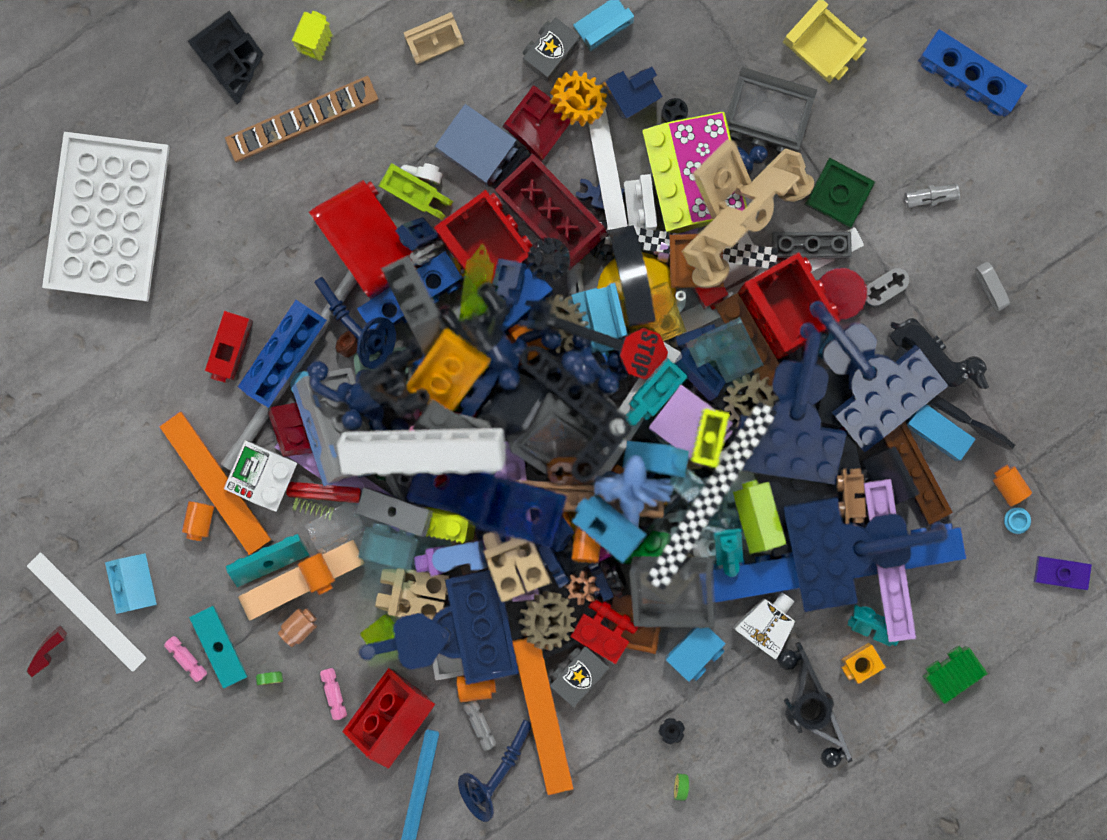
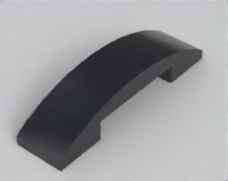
[608,225,656,327]

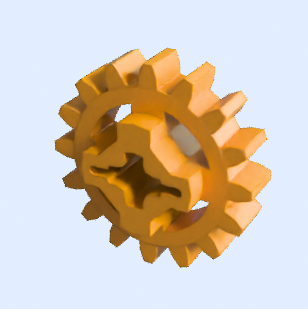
[550,71,607,127]

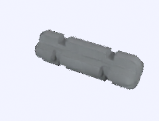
[410,240,446,266]
[464,700,496,751]

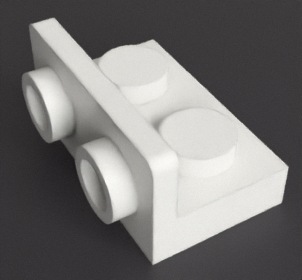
[624,174,657,230]

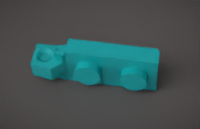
[626,358,688,426]

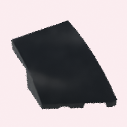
[187,11,264,105]

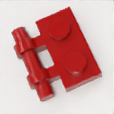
[570,598,639,664]

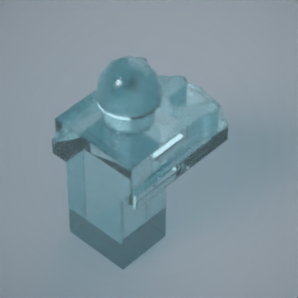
[669,467,705,502]

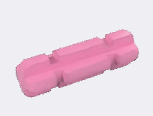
[164,636,207,682]
[320,668,347,720]

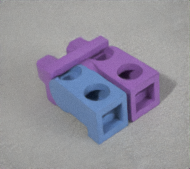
[414,540,489,576]

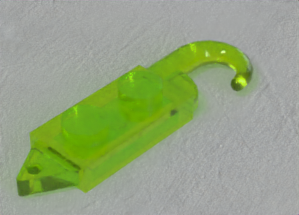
[459,244,494,321]

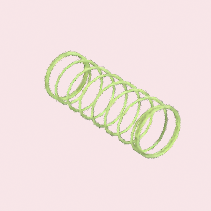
[293,498,334,521]

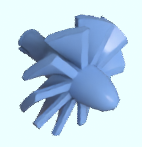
[594,455,673,528]

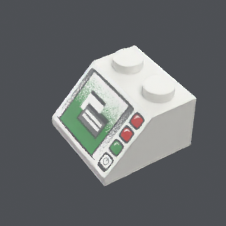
[224,440,297,512]

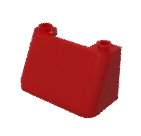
[309,180,423,300]

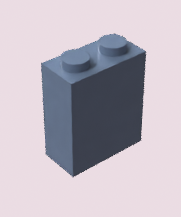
[435,104,518,186]

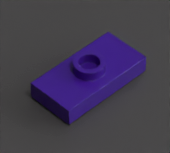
[1034,556,1092,590]

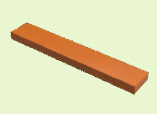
[159,412,272,555]
[512,638,573,795]

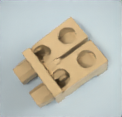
[483,521,552,602]
[375,567,452,620]

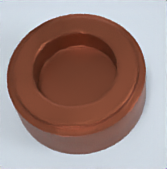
[336,331,358,357]

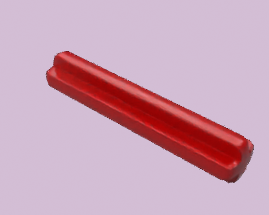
[286,482,362,503]

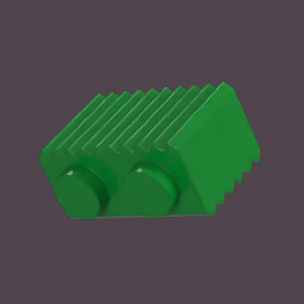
[922,645,988,704]

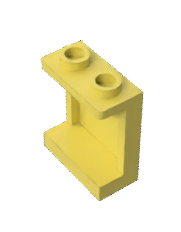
[783,0,867,83]

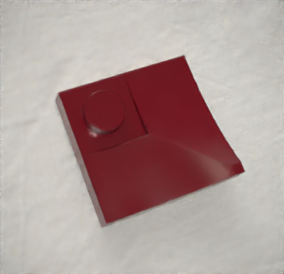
[502,85,570,162]
[268,402,313,457]

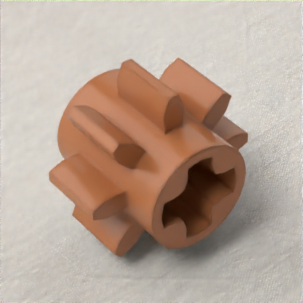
[565,571,600,605]

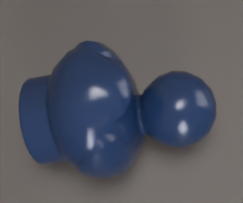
[737,146,768,175]

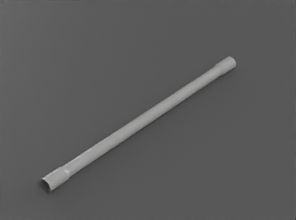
[221,271,357,471]

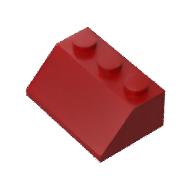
[342,668,436,769]

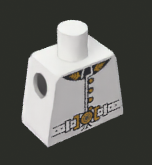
[733,592,795,660]

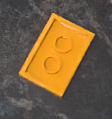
[406,329,491,412]

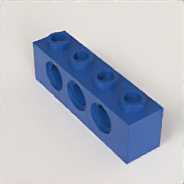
[918,29,1027,117]
[357,252,464,337]
[238,300,327,408]

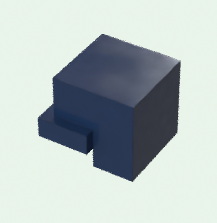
[601,66,663,119]

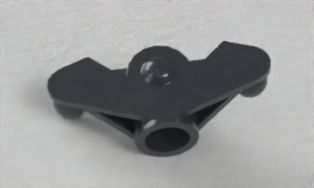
[777,642,853,768]

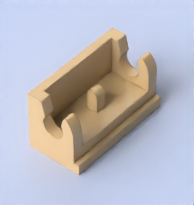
[404,12,464,65]

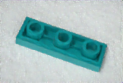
[226,534,309,587]
[189,605,248,689]

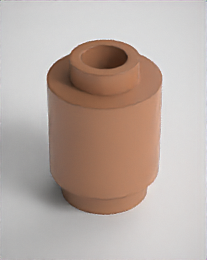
[278,608,317,647]

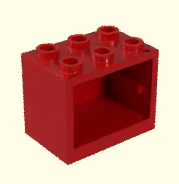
[434,190,533,289]
[738,252,840,360]

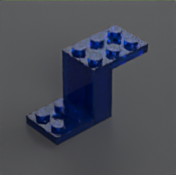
[406,470,567,547]

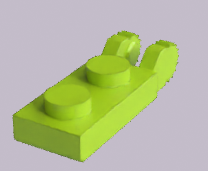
[378,163,453,221]

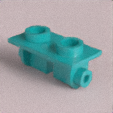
[714,529,743,577]
[847,605,899,647]

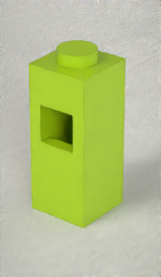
[732,480,786,554]

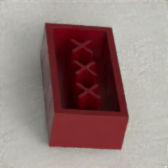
[495,154,608,271]

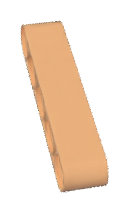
[238,540,365,621]

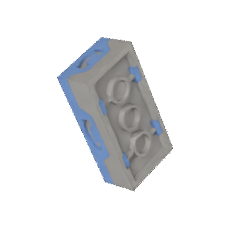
[292,367,373,486]

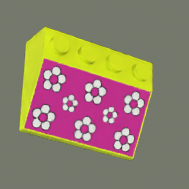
[642,112,747,234]

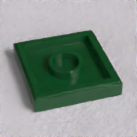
[804,157,875,229]

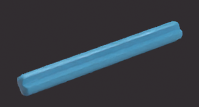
[401,729,439,840]

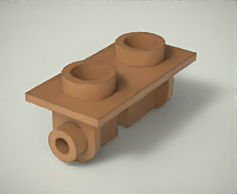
[836,469,866,524]

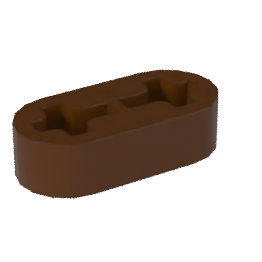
[546,457,598,485]

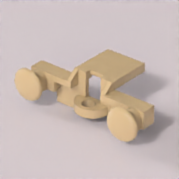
[682,140,814,288]

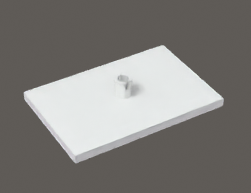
[42,132,170,302]

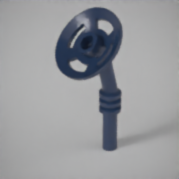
[314,277,396,369]
[458,719,532,822]

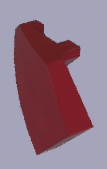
[27,625,67,677]

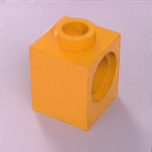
[841,643,886,684]

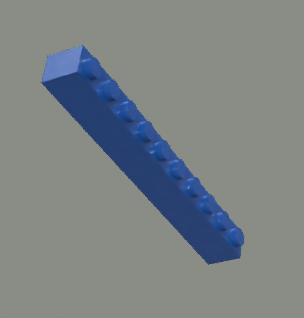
[698,523,966,604]

